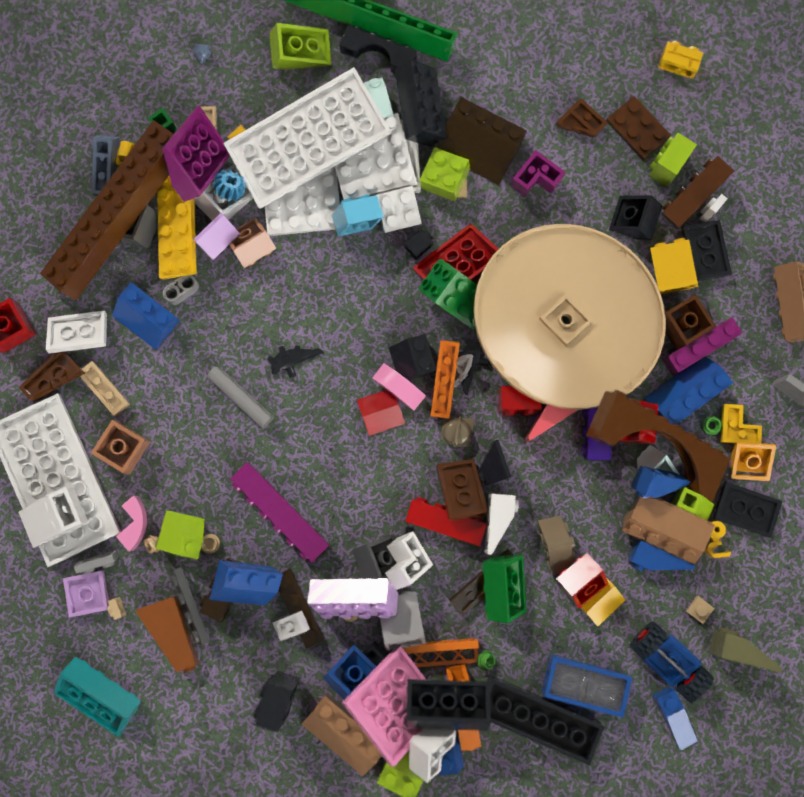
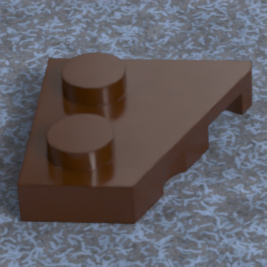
[555,98,608,138]

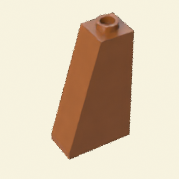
[136,595,199,673]

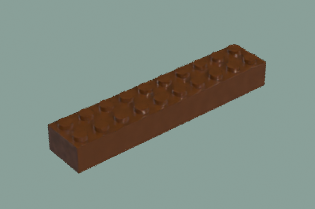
[40,120,174,300]

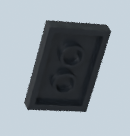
[681,220,732,281]
[713,482,782,538]

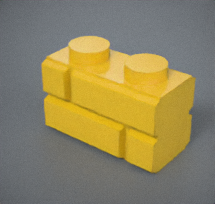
[658,41,703,79]

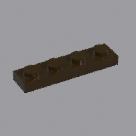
[449,549,513,616]
[279,568,324,649]

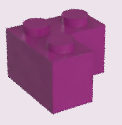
[511,150,566,197]

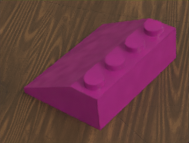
[162,105,230,202]

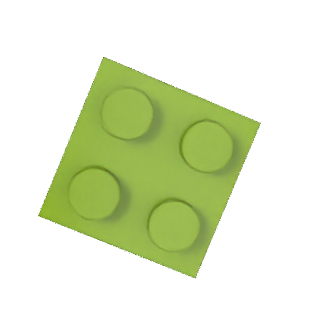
[649,133,697,187]
[419,147,470,202]

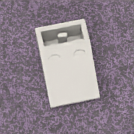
[19,487,88,548]

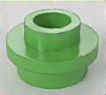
[702,416,722,435]
[477,650,495,671]

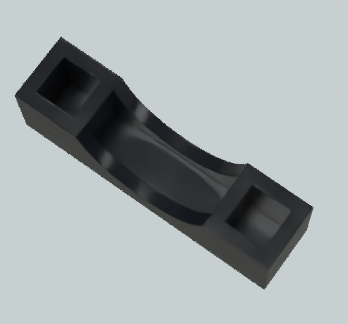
[339,25,416,73]

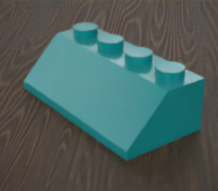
[54,657,141,738]

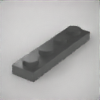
[170,567,210,646]

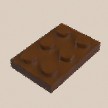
[606,96,672,160]
[436,459,488,521]

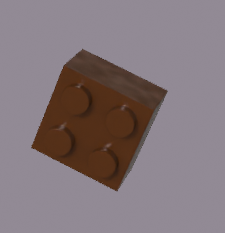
[665,294,716,350]

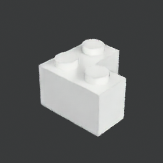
[385,531,433,590]
[409,729,456,783]

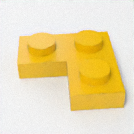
[720,404,762,444]

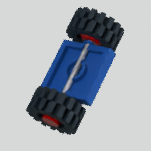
[630,621,714,703]

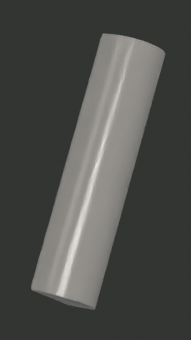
[207,366,274,429]

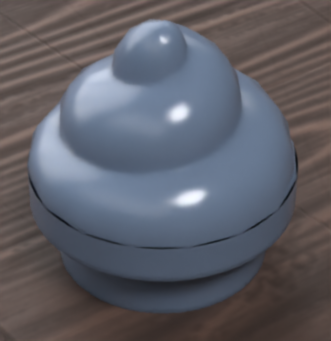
[193,44,211,64]

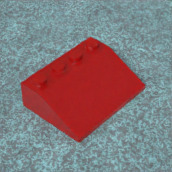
[412,223,499,285]

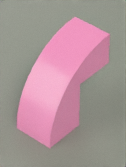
[372,364,426,410]
[116,496,147,551]

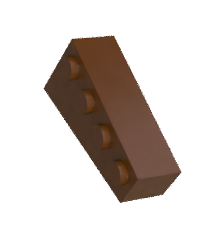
[661,156,735,230]

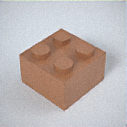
[91,420,151,474]

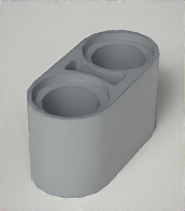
[163,275,199,305]

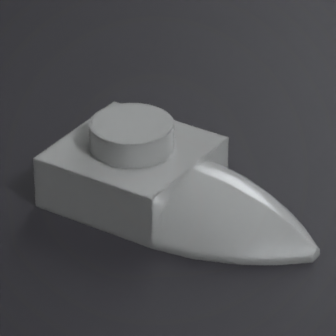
[454,354,473,388]

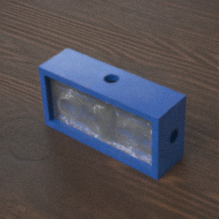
[541,654,632,717]

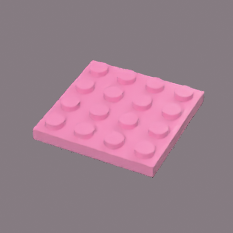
[342,646,426,767]

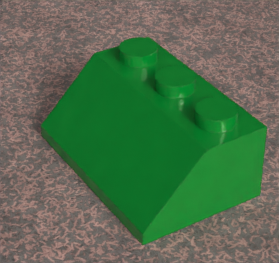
[482,554,527,623]

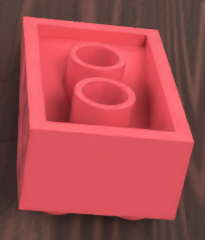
[524,404,579,443]

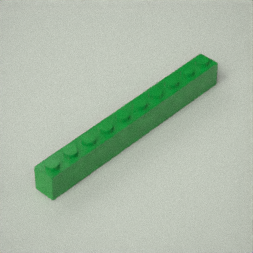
[283,0,458,62]

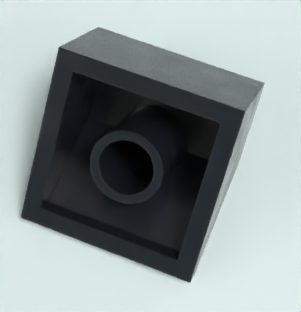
[609,195,663,240]
[389,334,436,381]

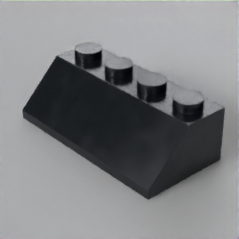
[406,679,491,731]

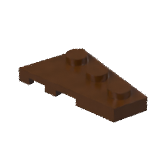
[19,351,85,401]

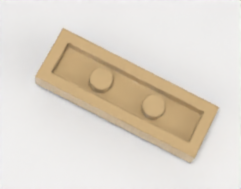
[80,361,130,417]

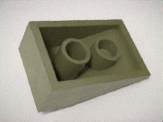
[709,627,782,673]

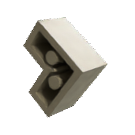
[538,515,576,575]

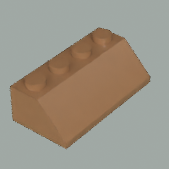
[773,261,804,342]
[622,496,715,565]
[302,692,382,776]

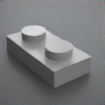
[74,550,118,574]

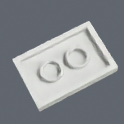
[46,311,107,353]

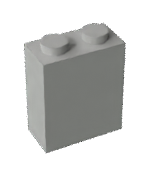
[380,591,426,651]

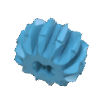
[213,169,246,203]

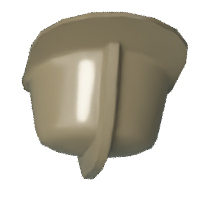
[441,416,474,447]

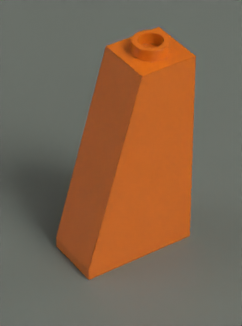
[446,664,481,751]

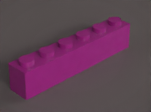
[230,462,330,562]

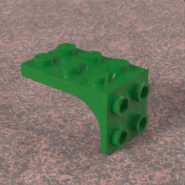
[419,259,477,331]

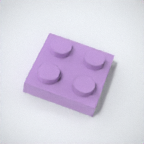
[63,570,109,618]

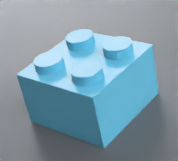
[332,195,384,237]

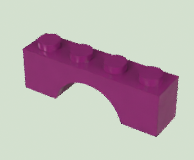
[662,317,742,375]

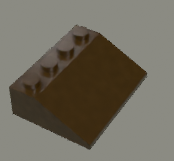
[436,97,527,185]

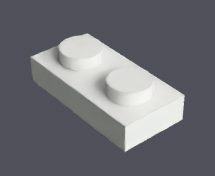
[699,194,728,223]
[273,611,310,641]

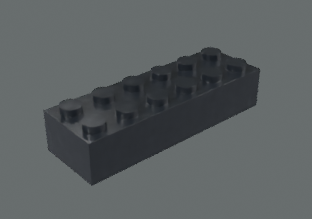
[487,674,605,765]

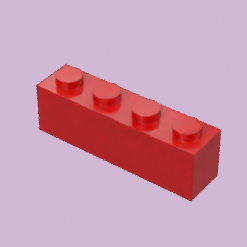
[405,497,487,546]

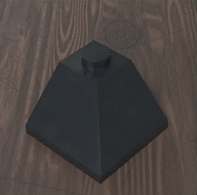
[478,440,511,486]

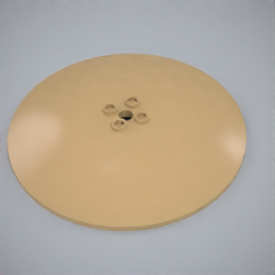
[474,224,666,409]

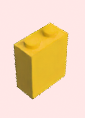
[650,238,698,295]

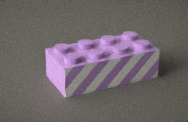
[308,579,398,619]

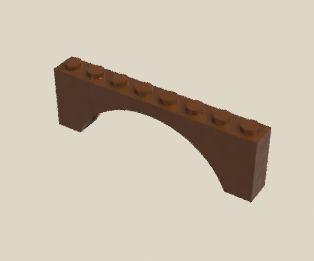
[586,390,730,501]

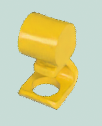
[115,141,135,166]
[704,521,731,558]

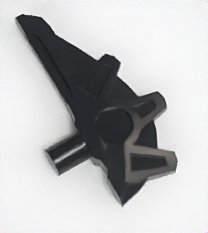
[458,339,489,395]
[267,345,324,378]

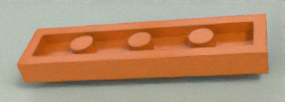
[430,340,460,419]

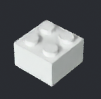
[375,186,422,233]

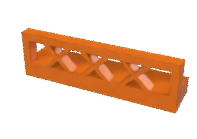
[403,638,479,667]

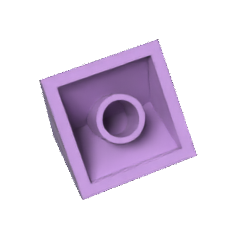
[193,213,240,260]

